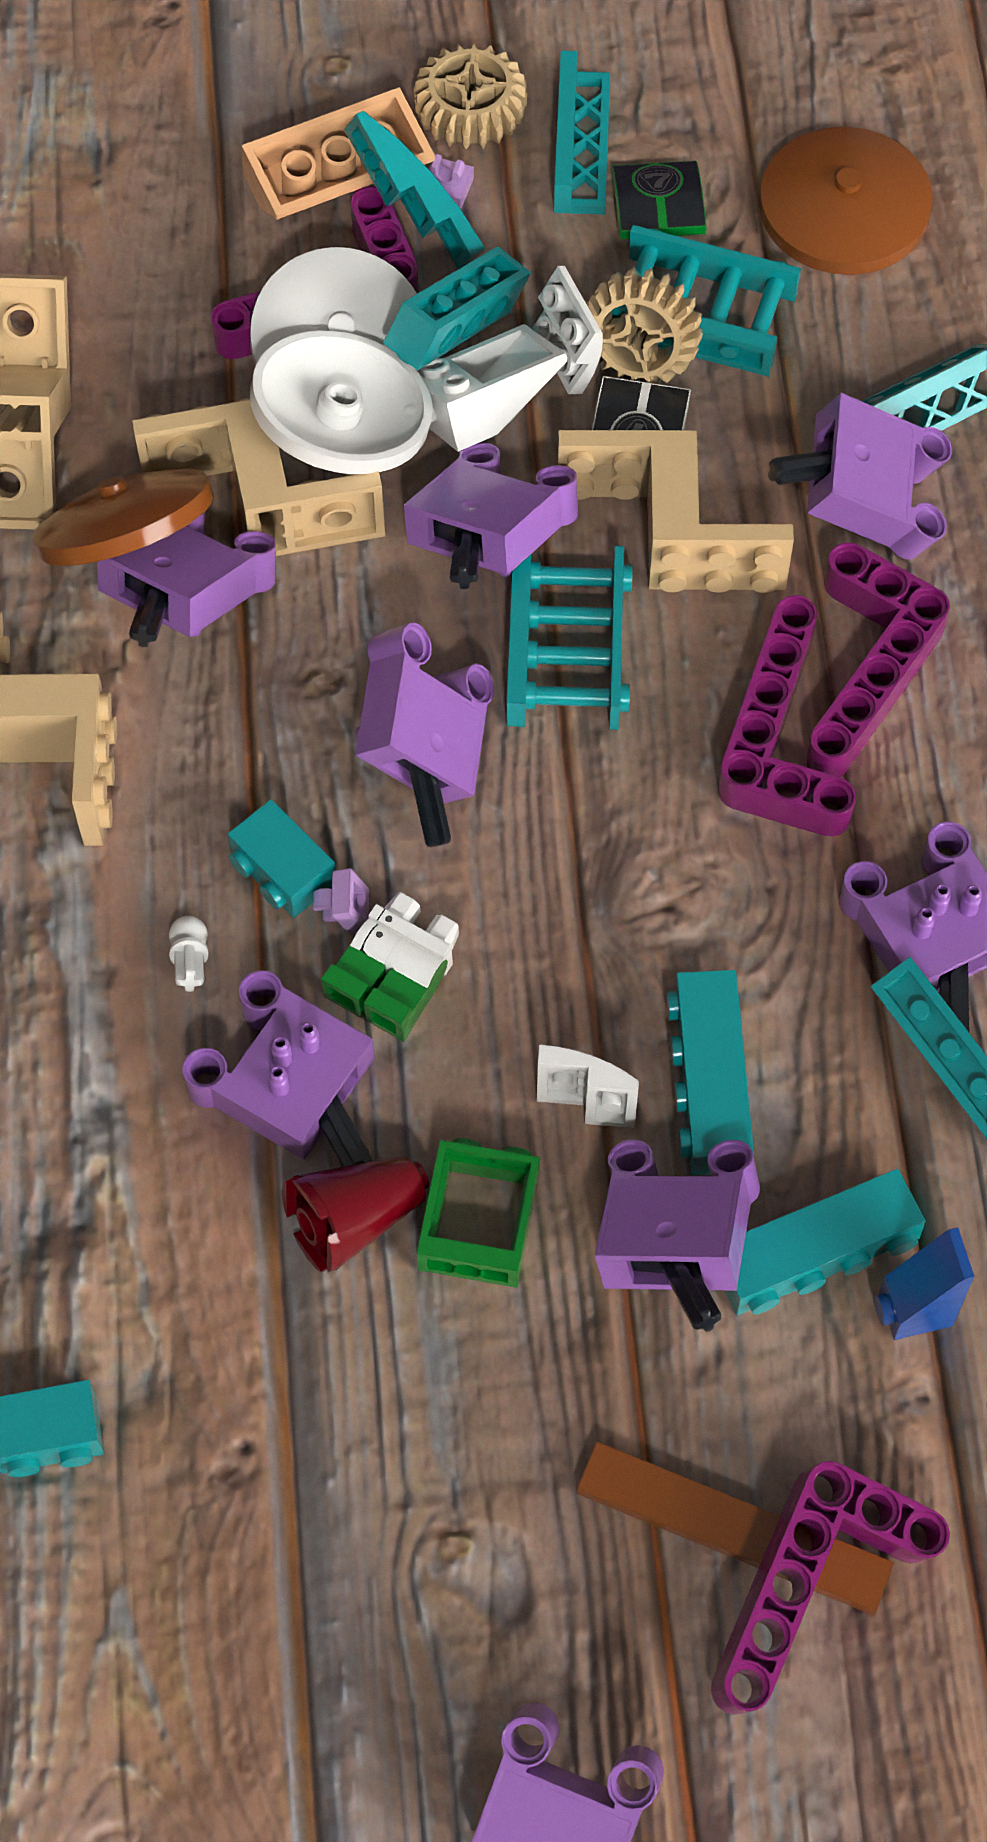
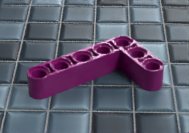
[211,186,419,359]
[806,543,950,777]
[718,595,856,837]
[711,1461,950,1715]

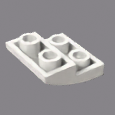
[532,266,603,394]

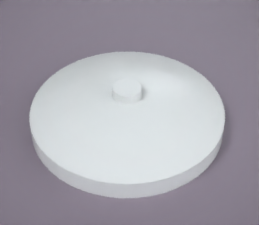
[250,247,417,367]
[250,330,433,474]

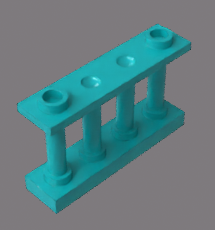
[612,225,801,377]
[507,546,633,730]

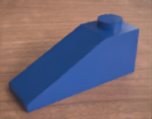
[875,1227,975,1340]

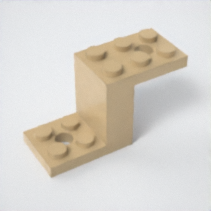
[0,274,71,530]
[132,398,385,556]
[558,430,794,593]
[0,611,117,846]

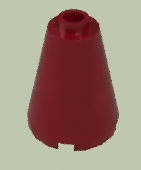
[282,1155,429,1273]

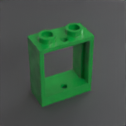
[417,1138,540,1288]

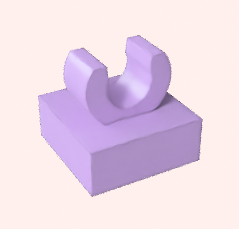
[428,154,474,209]
[313,868,369,935]

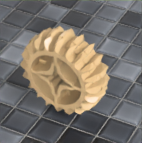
[413,42,528,150]
[587,267,703,384]

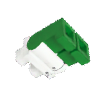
[321,892,459,1042]

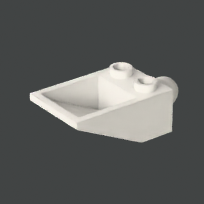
[403,324,567,452]

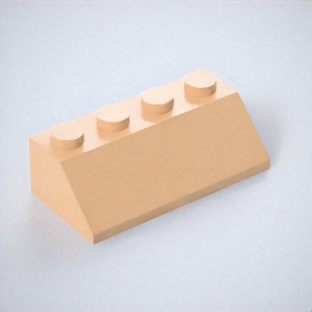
[242,87,435,220]

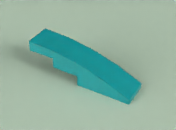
[344,111,485,269]

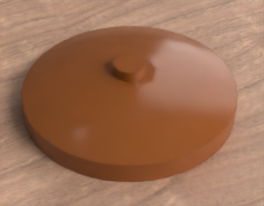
[759,127,933,275]
[33,468,214,566]

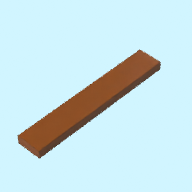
[577,1442,894,1616]

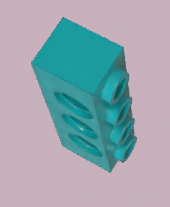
[383,246,531,371]

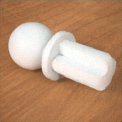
[169,916,208,992]

